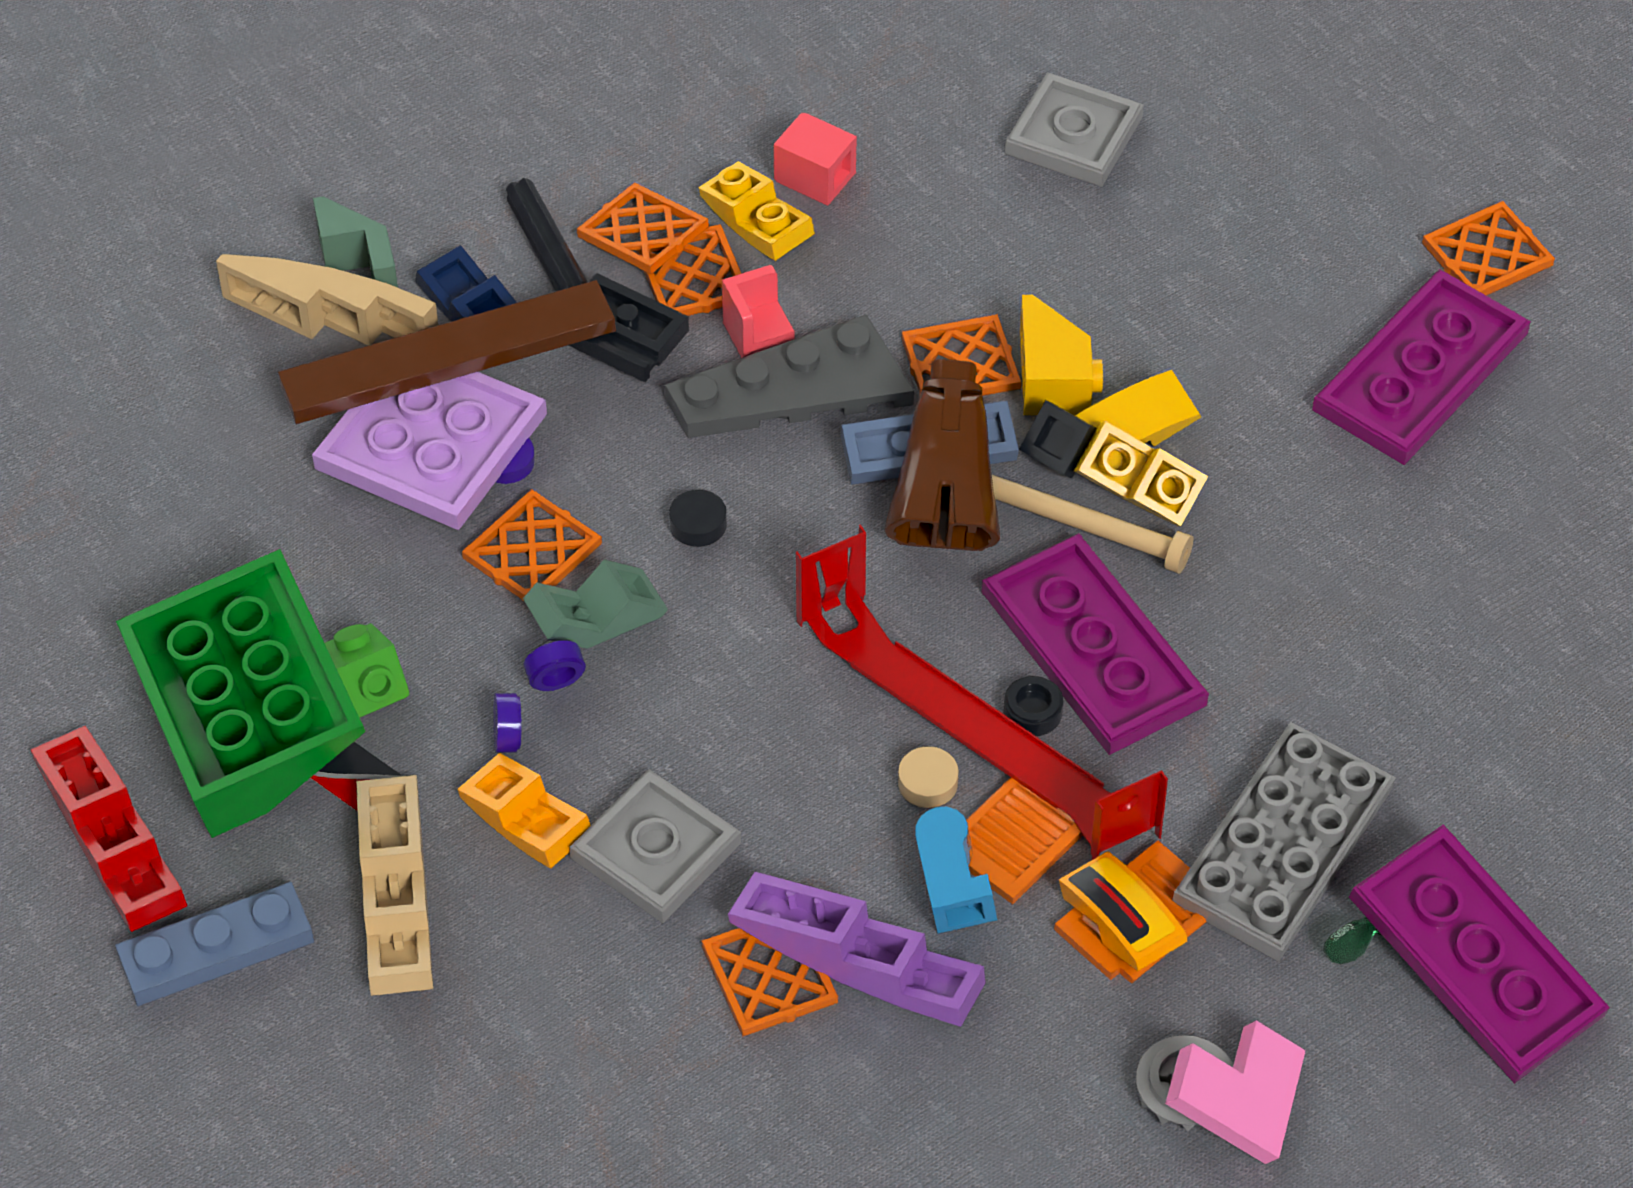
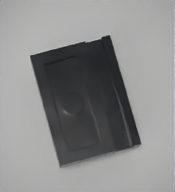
[568,273,689,383]

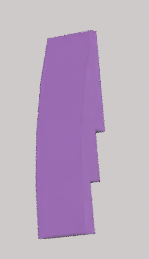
[728,872,986,1027]

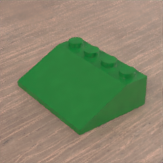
[116,549,366,838]

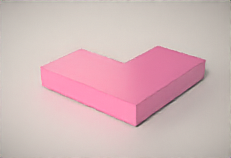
[1165,1020,1306,1164]

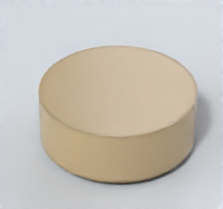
[898,747,959,808]

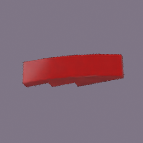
[30,725,188,932]

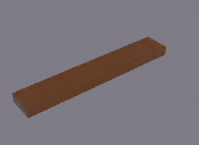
[278,280,616,424]

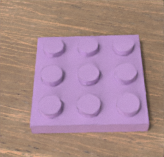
[312,372,547,530]

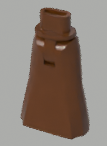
[884,359,1000,551]

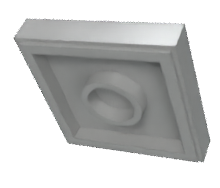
[1005,72,1144,187]
[570,769,741,923]

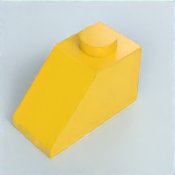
[1019,295,1103,415]

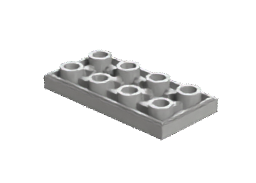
[1172,722,1396,962]

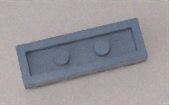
[841,401,1019,485]
[115,882,314,1007]

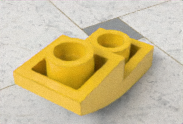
[698,161,815,261]
[1075,370,1202,447]
[1074,421,1208,526]

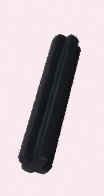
[506,178,587,291]

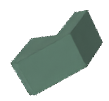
[313,196,398,288]
[523,559,668,649]

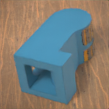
[915,806,998,934]

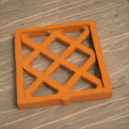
[577,182,709,274]
[1422,201,1555,295]
[636,224,742,316]
[901,314,1021,396]
[462,489,602,601]
[702,928,838,1036]

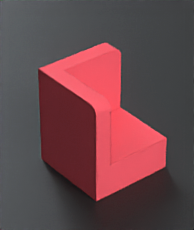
[774,113,857,206]
[722,265,795,358]

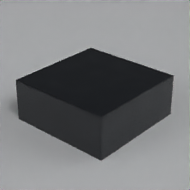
[1019,400,1097,478]

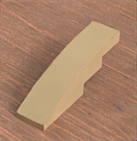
[216,254,438,346]
[356,775,433,996]

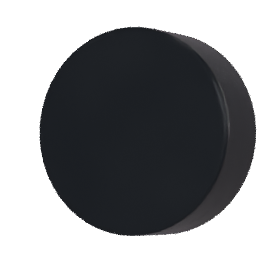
[669,490,727,547]
[1003,676,1063,736]

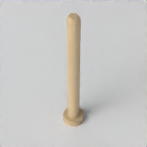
[992,474,1193,574]

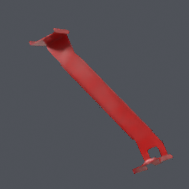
[796,524,1168,860]

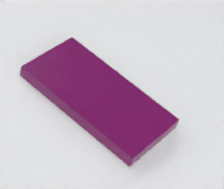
[1312,269,1531,465]
[981,533,1209,755]
[1349,824,1610,1084]

